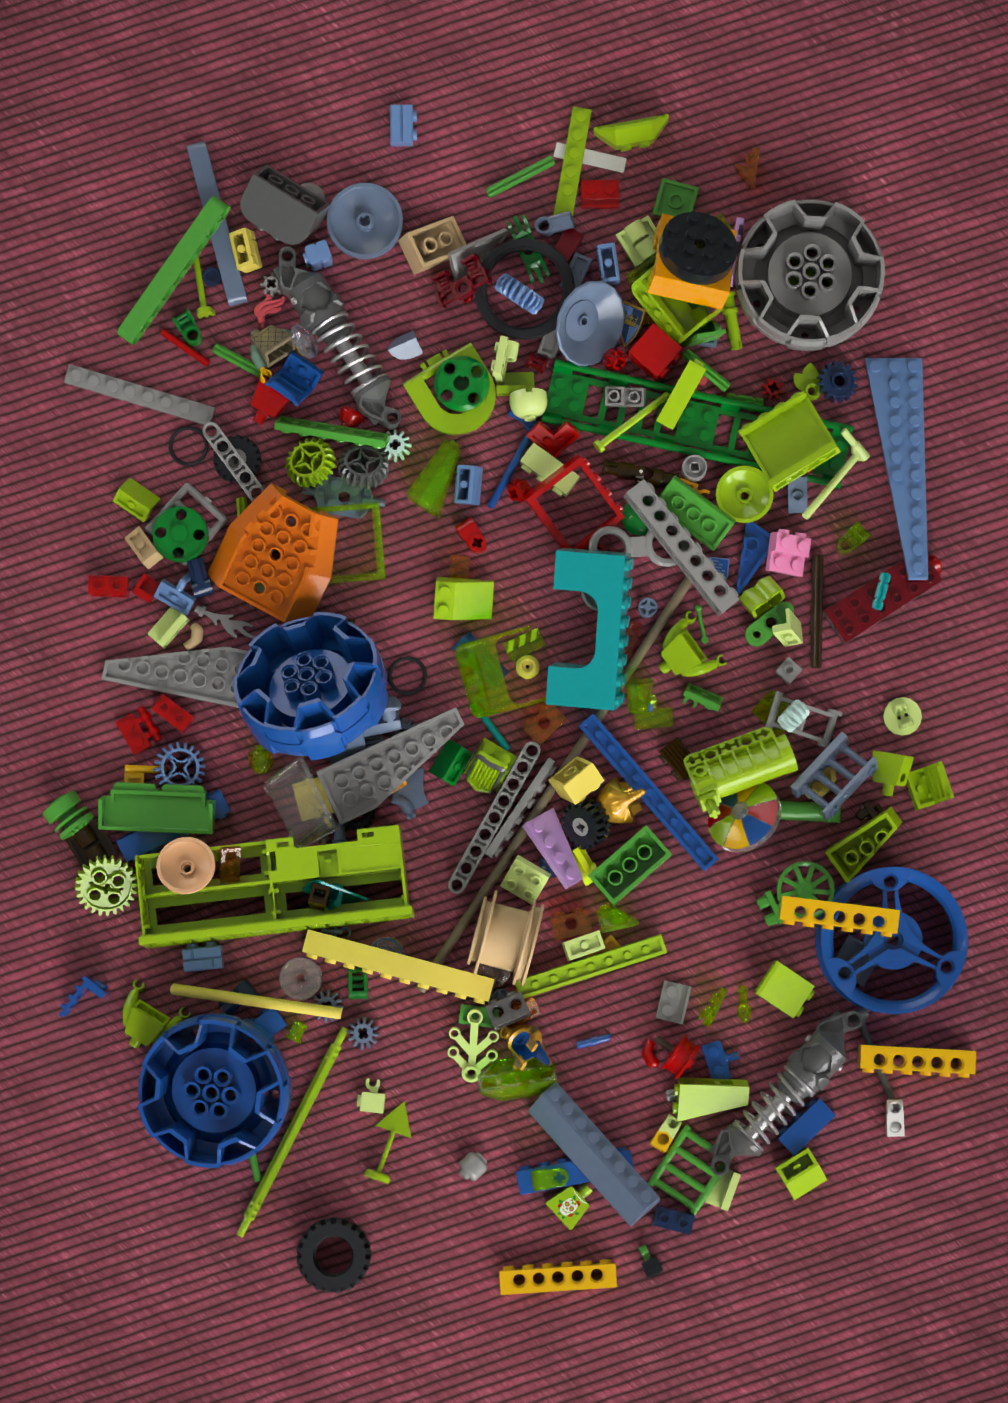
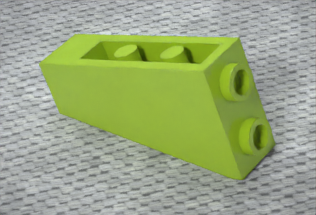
[656,359,707,430]
[672,1077,750,1121]

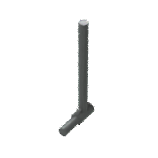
[848,1007,896,1100]

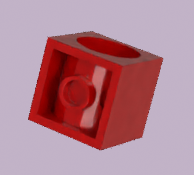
[628,323,682,382]

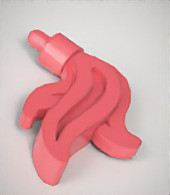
[254,294,285,329]

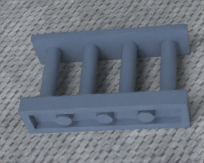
[790,732,878,821]

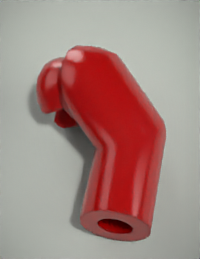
[642,1039,660,1068]

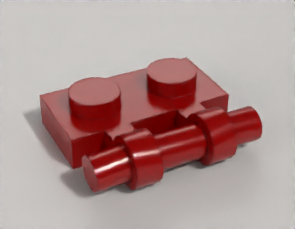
[115,706,163,756]

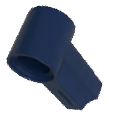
[187,558,214,598]
[218,978,259,1015]

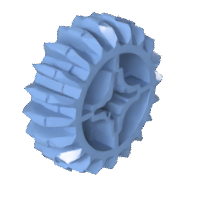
[495,274,545,314]
[153,742,206,786]

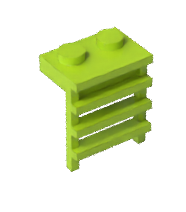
[906,761,955,811]

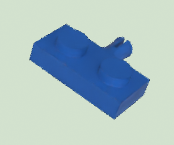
[702,1040,740,1079]

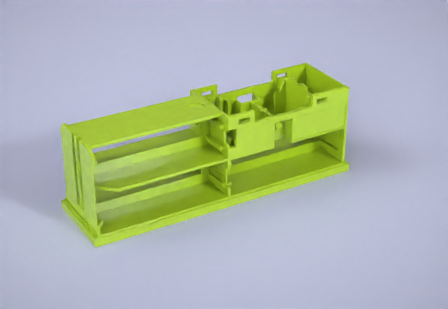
[135,825,415,949]

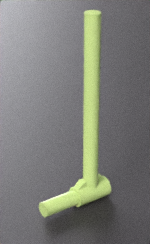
[802,428,870,520]

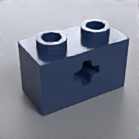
[652,1205,695,1235]

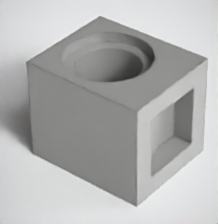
[774,657,803,686]

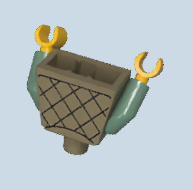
[250,325,308,383]

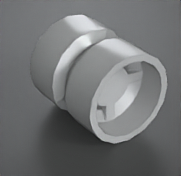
[681,455,707,483]

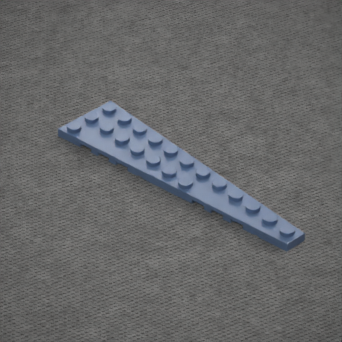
[864,358,928,580]

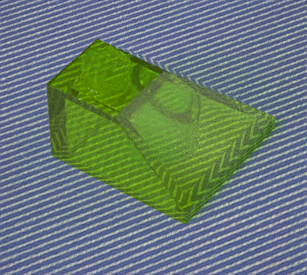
[596,904,639,934]

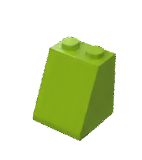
[754,961,815,1019]

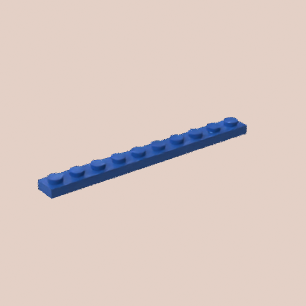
[578,714,719,872]

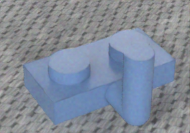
[154,572,196,616]

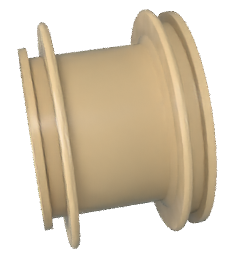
[467,890,544,986]

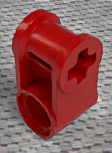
[455,516,486,554]

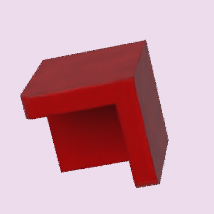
[132,573,160,604]

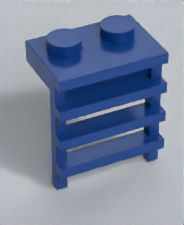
[265,350,324,406]
[59,975,110,1018]

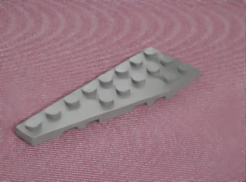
[101,646,248,708]
[316,707,464,825]

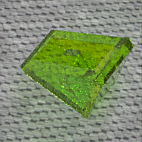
[626,678,654,713]

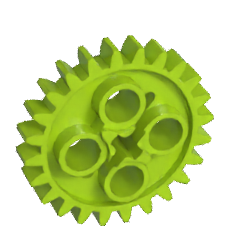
[75,855,138,916]

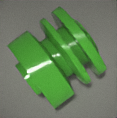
[42,790,94,841]

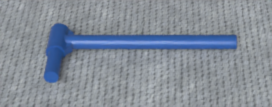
[487,410,539,509]

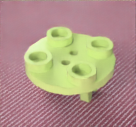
[883,697,922,736]

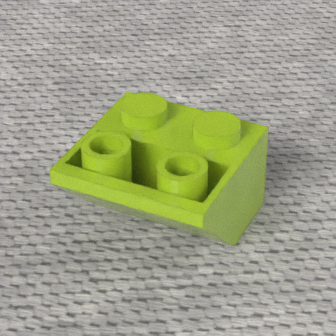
[774,1147,827,1200]

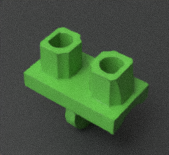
[756,891,783,926]

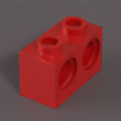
[88,575,130,598]
[151,694,195,733]

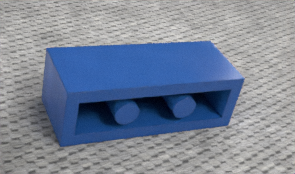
[777,1098,836,1156]

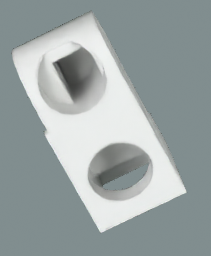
[885,1099,905,1137]

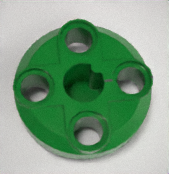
[434,356,490,412]
[152,506,209,563]

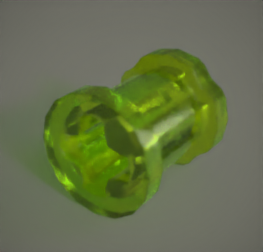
[285,1019,309,1044]

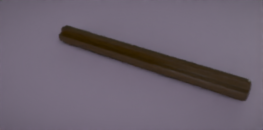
[810,555,824,668]

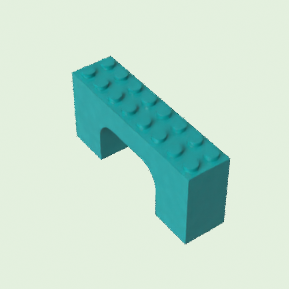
[546,548,634,711]

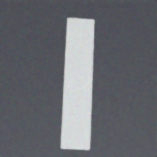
[554,142,627,173]

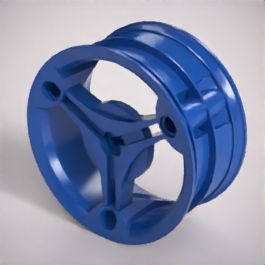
[815,867,968,1014]

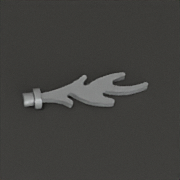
[194,605,256,639]

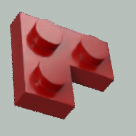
[527,420,581,458]

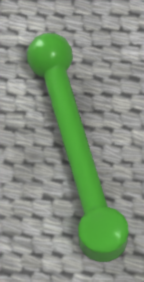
[695,604,709,644]

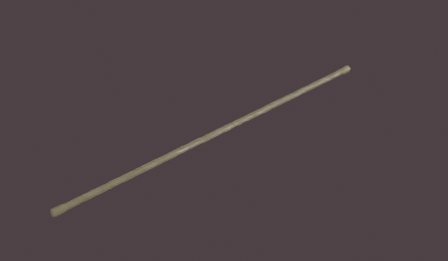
[415,559,699,993]

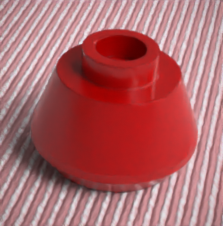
[339,406,364,428]

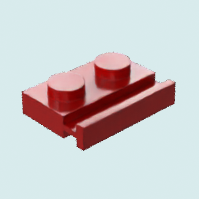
[581,180,619,209]

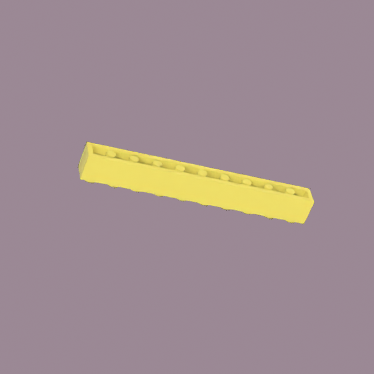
[302,929,495,1005]

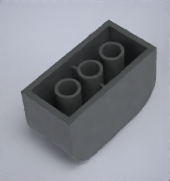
[240,165,331,245]

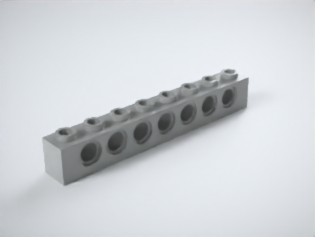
[623,479,739,617]

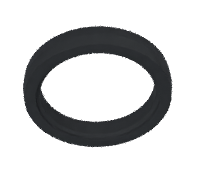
[475,239,575,340]

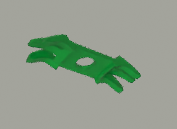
[506,215,550,284]

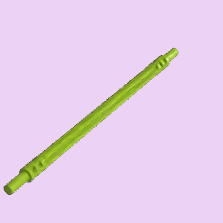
[236,1026,349,1238]

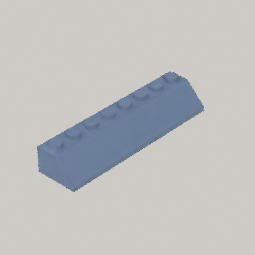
[528,1082,660,1227]

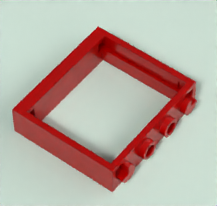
[523,455,625,549]

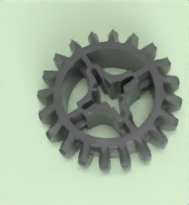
[338,445,389,490]

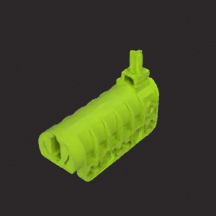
[683,727,798,819]

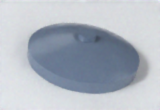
[327,183,403,259]

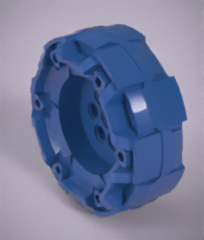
[233,612,389,760]
[138,1013,292,1168]

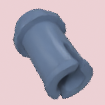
[332,823,348,844]

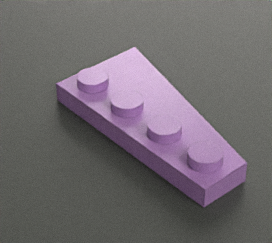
[522,807,583,889]

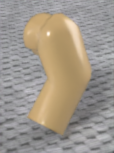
[183,623,204,651]

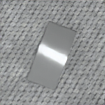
[605,387,646,408]

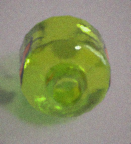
[248,745,274,773]

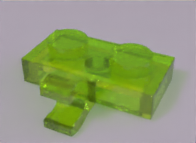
[634,695,674,730]
[699,987,728,1027]

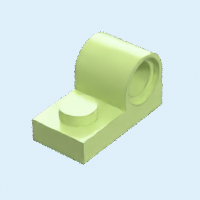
[562,930,605,961]

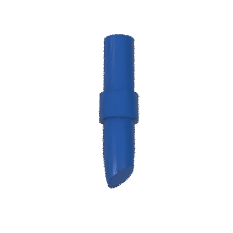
[576,1034,612,1049]

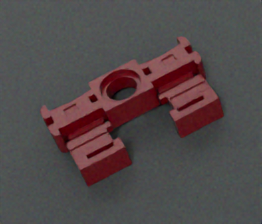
[430,253,492,309]

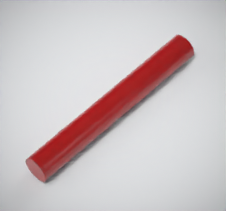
[160,328,211,367]

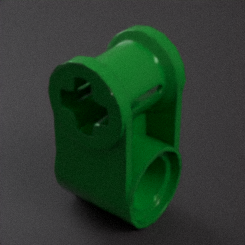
[171,308,203,347]

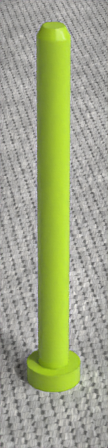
[593,392,670,453]

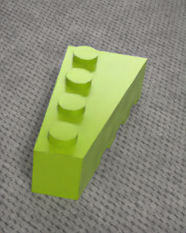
[825,807,902,883]

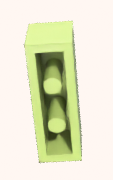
[520,443,580,497]

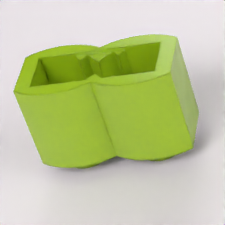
[739,576,786,619]

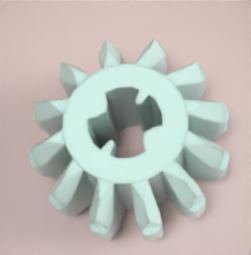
[381,429,412,462]
[777,699,810,732]

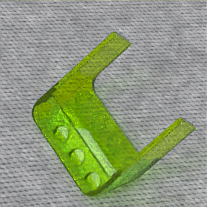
[455,626,546,718]

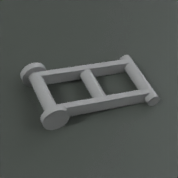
[765,691,843,749]

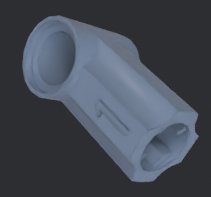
[535,211,575,237]

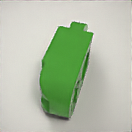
[745,602,794,647]

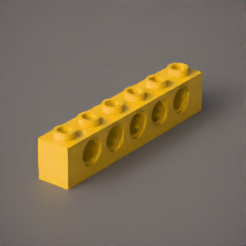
[778,896,900,937]
[857,1044,976,1078]
[499,1259,617,1295]

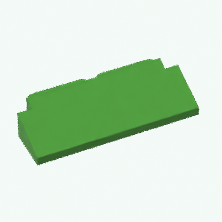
[98,782,216,834]

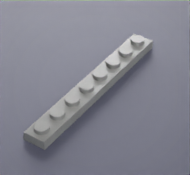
[64,364,215,427]

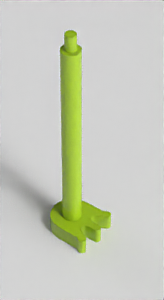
[193,256,215,319]

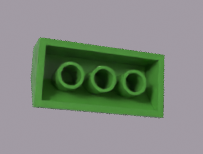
[588,825,672,906]

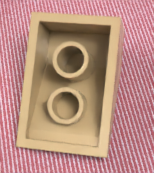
[398,216,467,275]

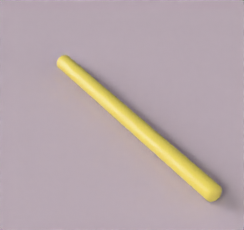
[170,983,342,1019]

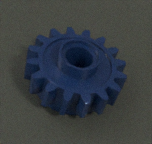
[816,361,859,403]

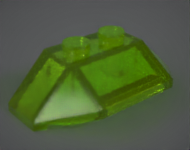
[478,1058,557,1101]

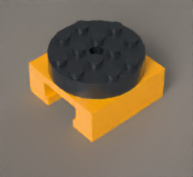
[647,211,738,310]

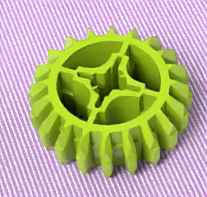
[285,437,337,489]

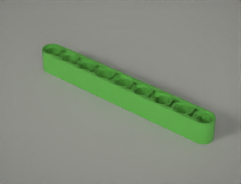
[117,196,231,345]

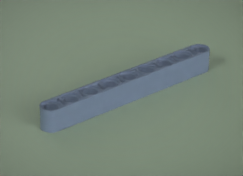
[187,141,248,307]

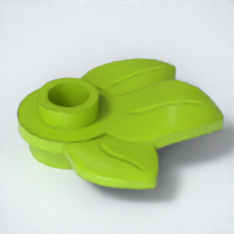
[793,363,821,401]

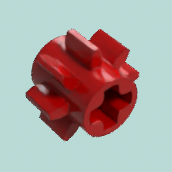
[602,348,627,371]
[761,377,785,401]
[508,478,531,503]

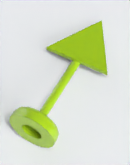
[364,1101,412,1184]

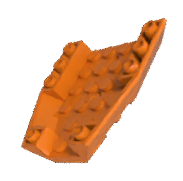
[207,483,339,623]

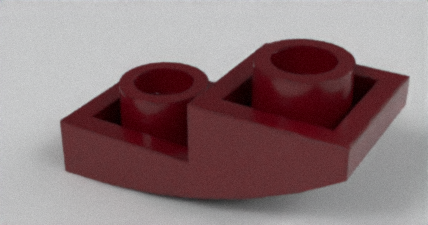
[548,229,584,266]

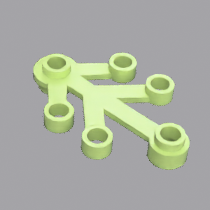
[448,1008,499,1083]

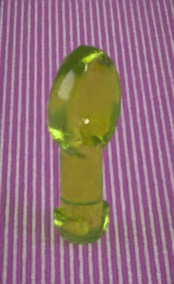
[737,985,752,1023]

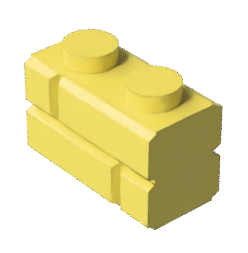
[229,228,263,273]

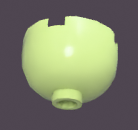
[509,388,547,422]

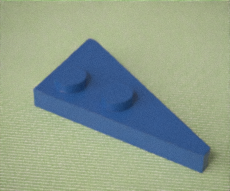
[736,522,770,595]

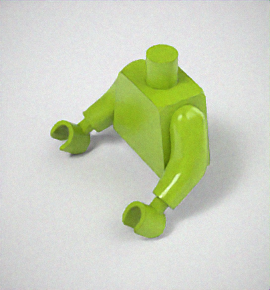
[659,611,727,677]
[123,979,191,1048]

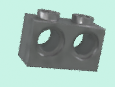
[485,991,531,1031]

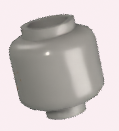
[459,1152,487,1181]

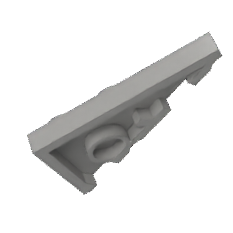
[448,228,509,286]

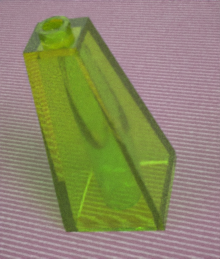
[406,440,461,519]

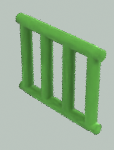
[648,1124,733,1215]

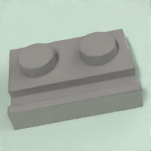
[655,980,692,1024]

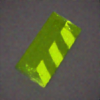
[503,628,546,662]

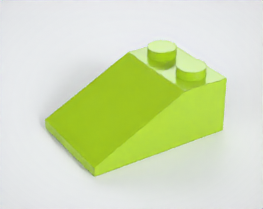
[433,577,494,620]

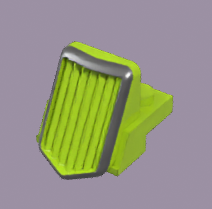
[464,738,518,794]

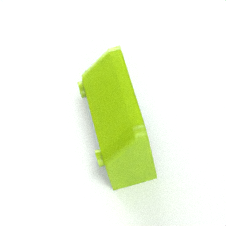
[631,264,724,344]

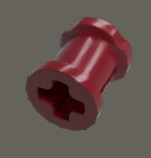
[525,351,549,374]

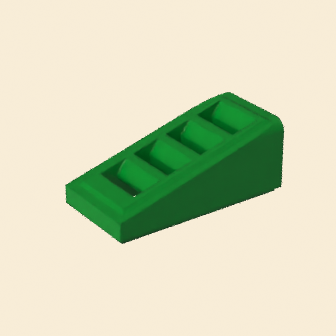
[348,968,368,1000]

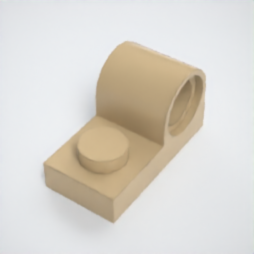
[125,526,164,569]

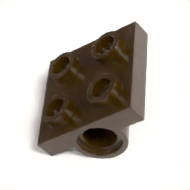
[65,820,118,871]

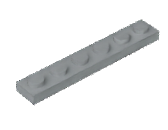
[485,758,557,859]

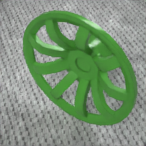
[777,861,835,918]

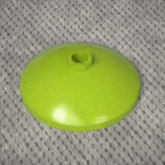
[716,466,773,523]

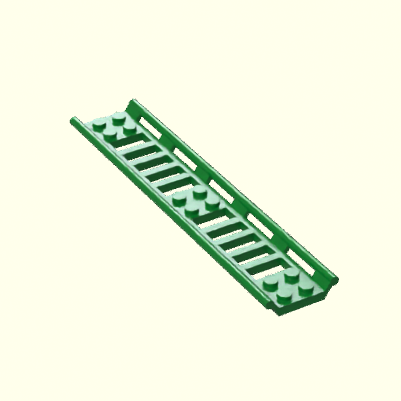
[541,359,854,489]

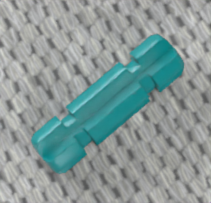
[872,572,891,610]

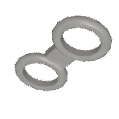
[589,526,687,567]

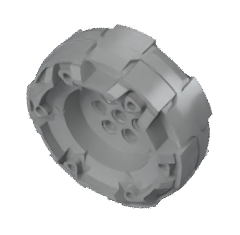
[735,199,885,351]

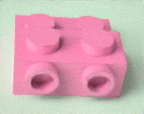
[765,529,811,577]

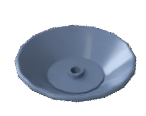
[555,281,625,366]

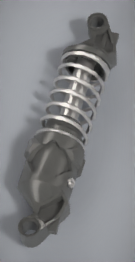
[273,246,401,430]
[709,1010,863,1176]

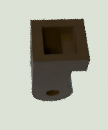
[308,883,330,912]

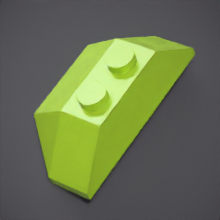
[593,114,669,152]

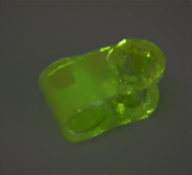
[835,521,872,556]
[531,1168,569,1191]

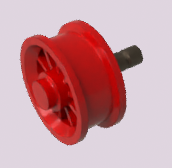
[654,1034,702,1080]

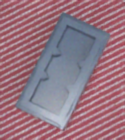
[559,252,592,289]
[788,475,808,513]

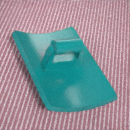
[302,879,369,910]

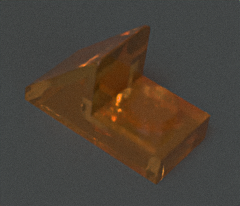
[734,147,760,190]
[217,846,241,883]

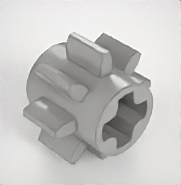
[260,273,281,298]

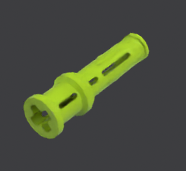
[721,291,743,351]

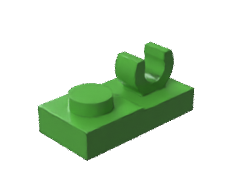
[683,683,723,712]

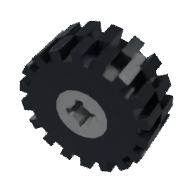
[213,435,262,484]
[561,798,611,850]

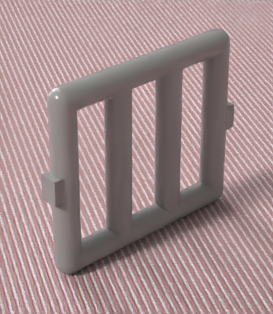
[145,483,228,566]

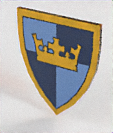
[621,300,652,348]

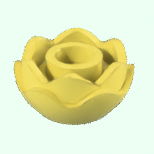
[516,655,539,679]

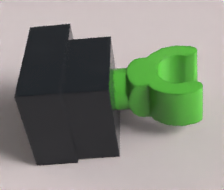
[639,1245,663,1279]

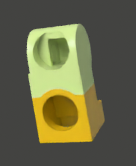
[649,1114,682,1153]

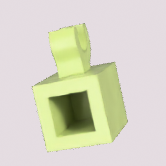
[357,1078,386,1114]

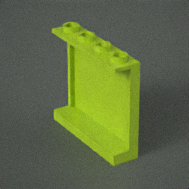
[738,391,841,492]

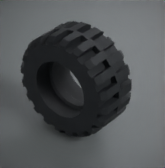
[297,1217,372,1293]

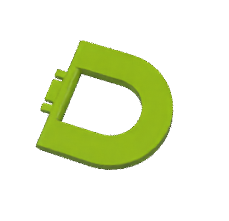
[402,342,496,435]

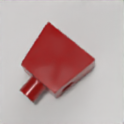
[251,378,290,425]

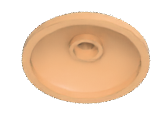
[156,837,215,894]

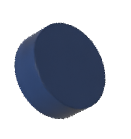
[202,267,222,287]

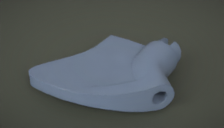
[391,768,429,820]

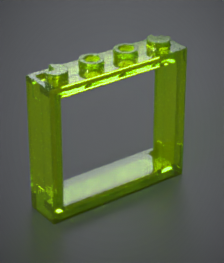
[310,501,386,584]

